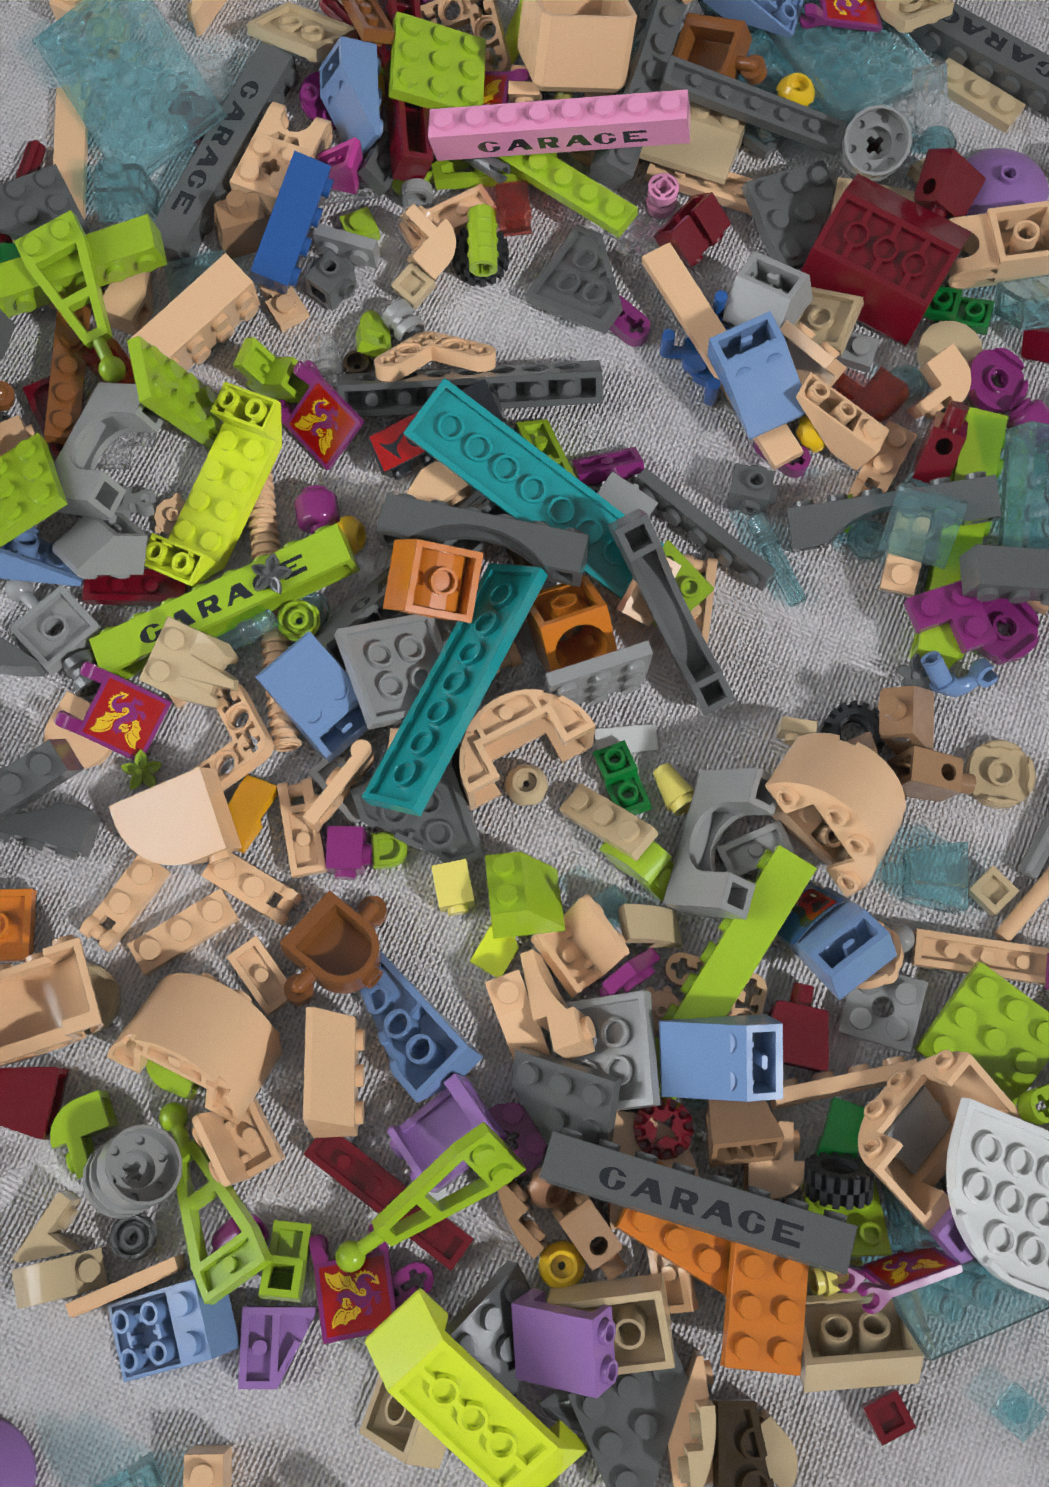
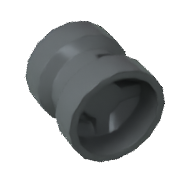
[62,649,101,697]

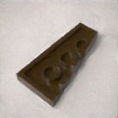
[712,1399,775,1487]

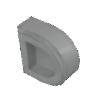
[401,178,433,208]

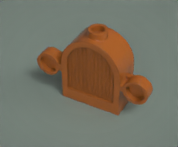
[672,13,768,85]
[280,890,387,1006]

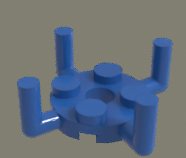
[660,290,731,406]

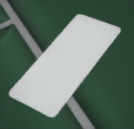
[595,724,658,752]

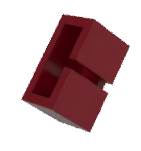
[653,192,731,267]

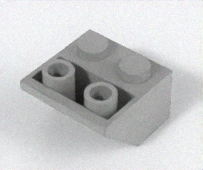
[722,251,813,337]
[52,513,148,579]

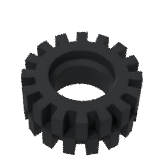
[452,227,509,287]
[820,701,885,753]
[803,1152,874,1210]

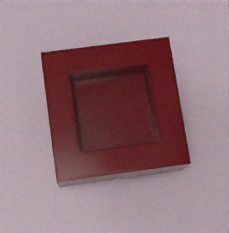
[860,1387,916,1446]

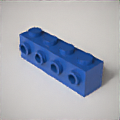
[250,150,334,294]

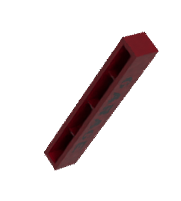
[378,0,433,181]

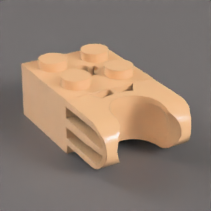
[229,102,333,213]
[947,201,1049,289]

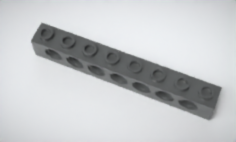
[337,360,603,417]

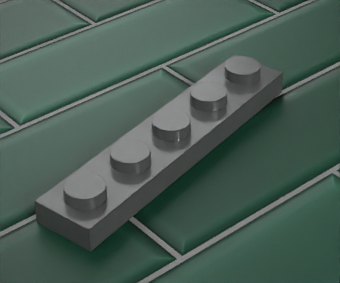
[636,468,776,591]

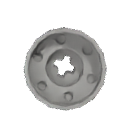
[839,104,912,183]
[82,1124,182,1219]

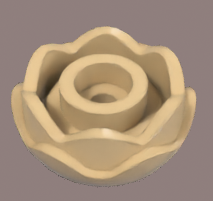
[504,763,548,806]

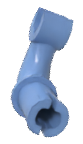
[921,651,999,697]

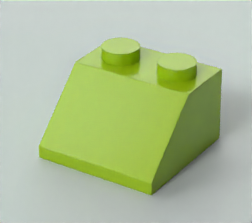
[485,851,565,939]

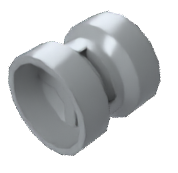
[381,299,426,344]

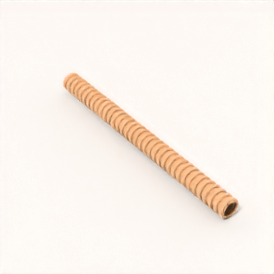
[248,469,302,752]

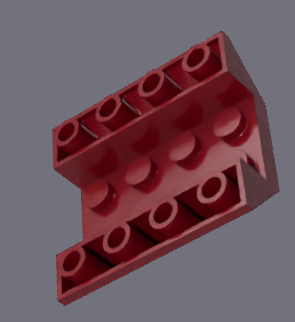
[801,174,971,347]

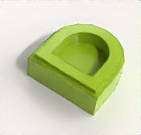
[371,832,408,870]

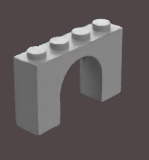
[54,382,165,519]
[663,768,777,920]

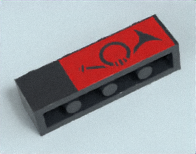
[366,379,508,480]

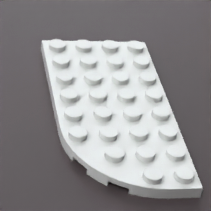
[946,1097,1049,1301]

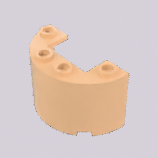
[459,689,596,811]
[765,733,906,897]
[0,935,104,1066]
[107,973,282,1124]
[858,1050,1020,1232]

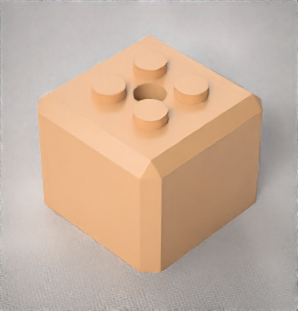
[517,0,637,93]

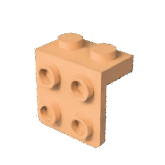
[780,320,847,418]
[530,894,629,998]
[192,1096,286,1187]

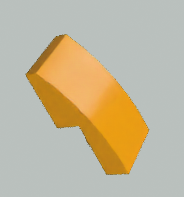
[228,774,278,854]

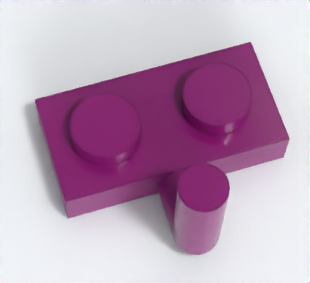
[572,446,644,485]
[599,948,661,997]

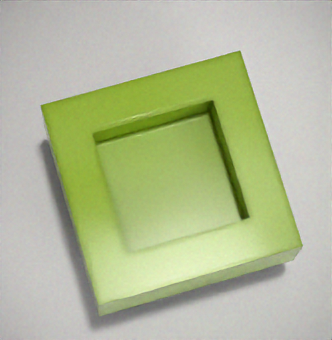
[339,206,381,240]

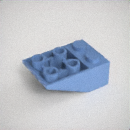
[702,0,804,38]
[320,36,383,156]
[707,311,806,440]
[255,631,368,763]
[777,886,897,1000]
[659,1014,783,1102]
[107,1278,240,1382]

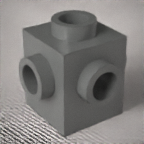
[304,250,357,311]
[726,463,779,516]

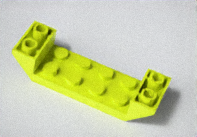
[144,381,282,587]
[365,1288,588,1487]

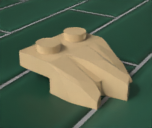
[873,0,954,33]
[139,616,239,709]

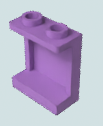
[386,1073,507,1193]
[511,1289,618,1399]

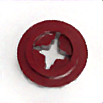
[633,1098,694,1160]

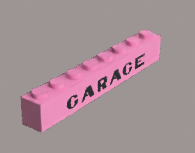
[428,89,691,161]

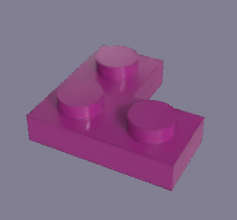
[903,580,998,654]

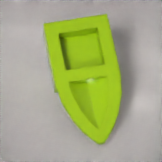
[355,310,392,358]

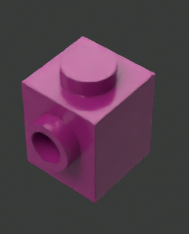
[325,826,372,880]

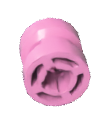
[645,173,679,219]

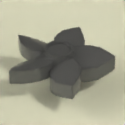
[251,553,293,594]
[895,653,929,690]

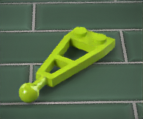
[391,153,557,195]
[14,210,126,383]
[158,1102,274,1305]
[335,1122,526,1272]

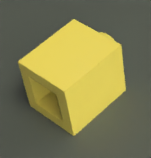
[431,859,475,916]

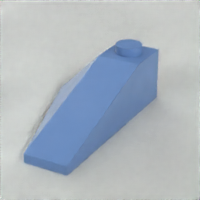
[0,527,84,586]
[360,950,483,1103]

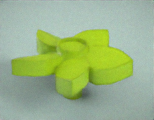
[120,749,163,790]

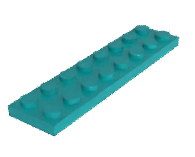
[403,378,664,600]
[361,563,548,817]

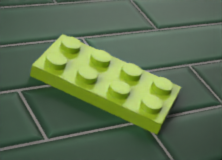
[127,335,222,449]

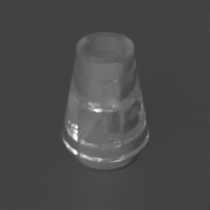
[312,333,343,383]

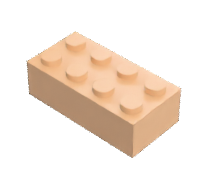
[131,253,261,371]

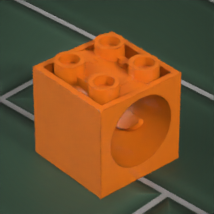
[383,539,484,623]
[527,575,617,673]

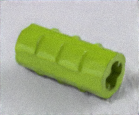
[466,204,499,277]

